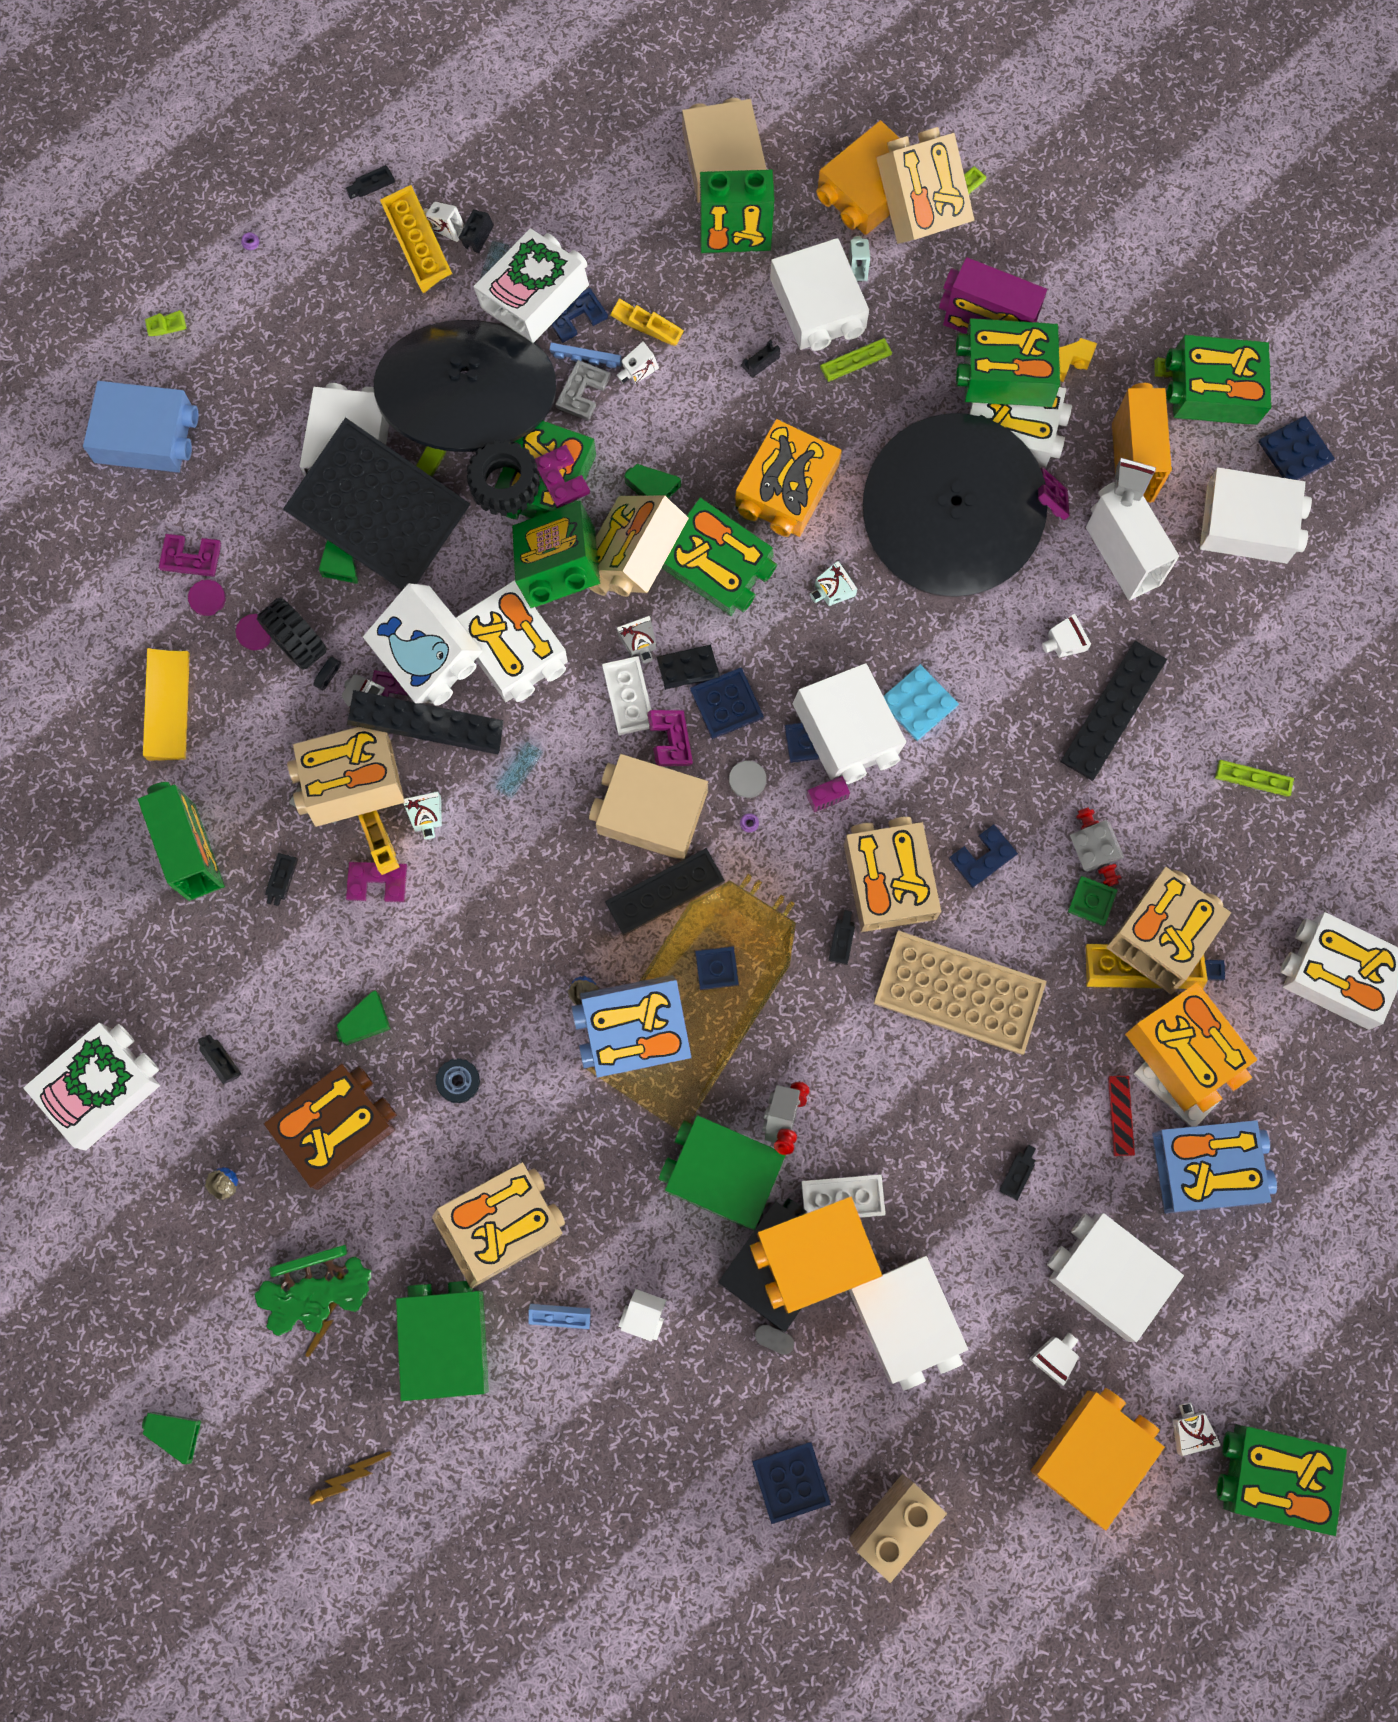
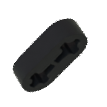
[313,656,341,691]

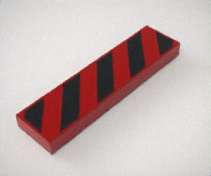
[1108,1076,1135,1156]

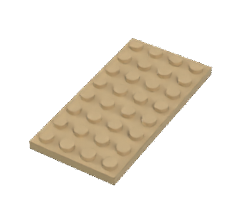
[874,931,1047,1055]

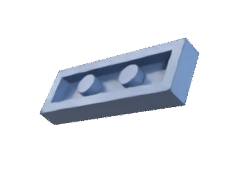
[529,1304,591,1329]

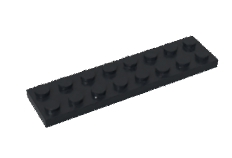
[1060,641,1167,781]
[347,690,504,755]

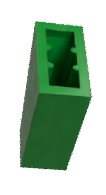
[624,464,681,499]
[319,540,358,584]
[336,990,391,1046]
[142,1412,201,1465]

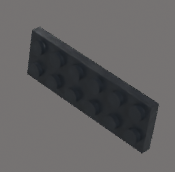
[605,848,725,936]

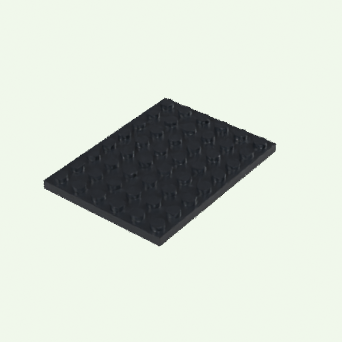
[283,417,471,591]

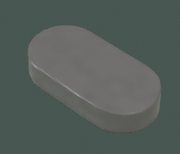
[755,1325,794,1355]

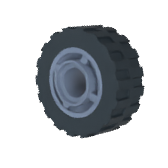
[435,1058,480,1103]

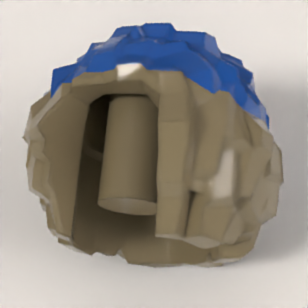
[568,976,599,1005]
[205,1167,238,1200]

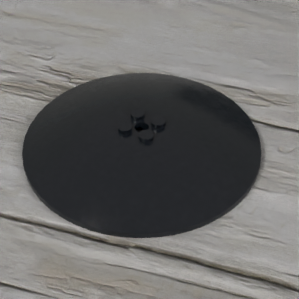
[373,320,556,452]
[863,413,1048,597]

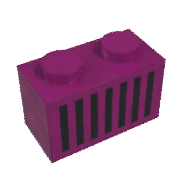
[806,776,850,812]

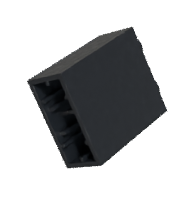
[718,1198,807,1332]

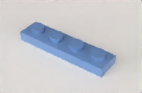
[550,343,622,368]

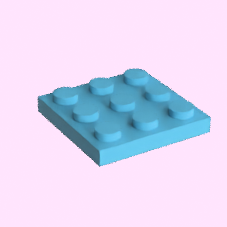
[883,664,959,741]

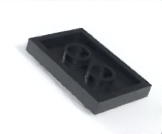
[656,644,719,690]

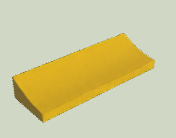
[380,185,452,294]
[143,648,190,761]
[1085,944,1208,989]

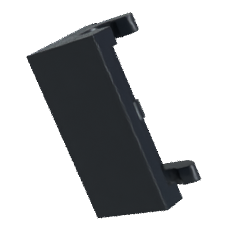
[458,209,494,253]
[741,340,780,378]

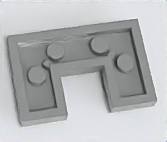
[556,360,611,421]

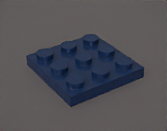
[1258,416,1335,480]
[690,667,764,739]
[752,1441,831,1525]

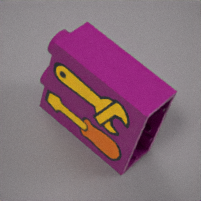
[939,257,1048,334]

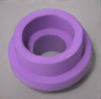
[241,232,259,250]
[740,814,759,833]

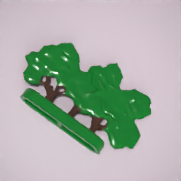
[254,1245,372,1336]

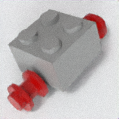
[1070,807,1124,887]
[762,1082,810,1155]

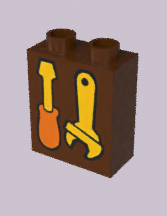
[264,1064,397,1190]

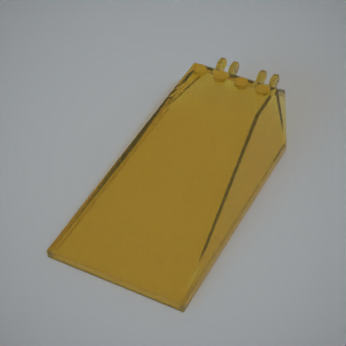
[585,874,796,1131]

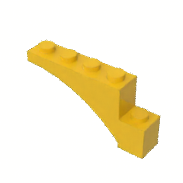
[1059,338,1097,382]
[358,810,400,875]

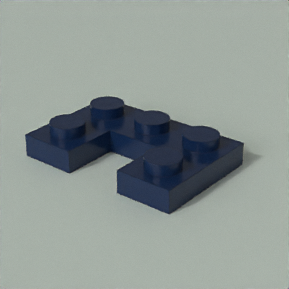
[551,287,608,343]
[949,824,1018,888]

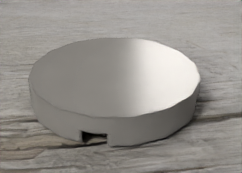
[729,761,766,798]

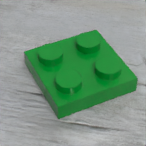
[1068,876,1118,926]

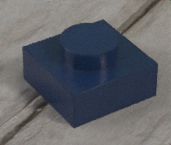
[1205,960,1225,981]

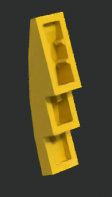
[610,298,684,346]

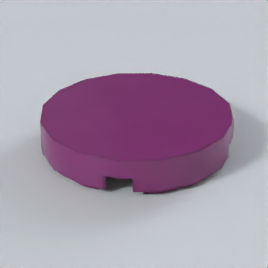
[188,579,226,616]
[235,614,271,651]

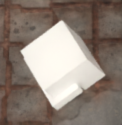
[618,1289,666,1341]

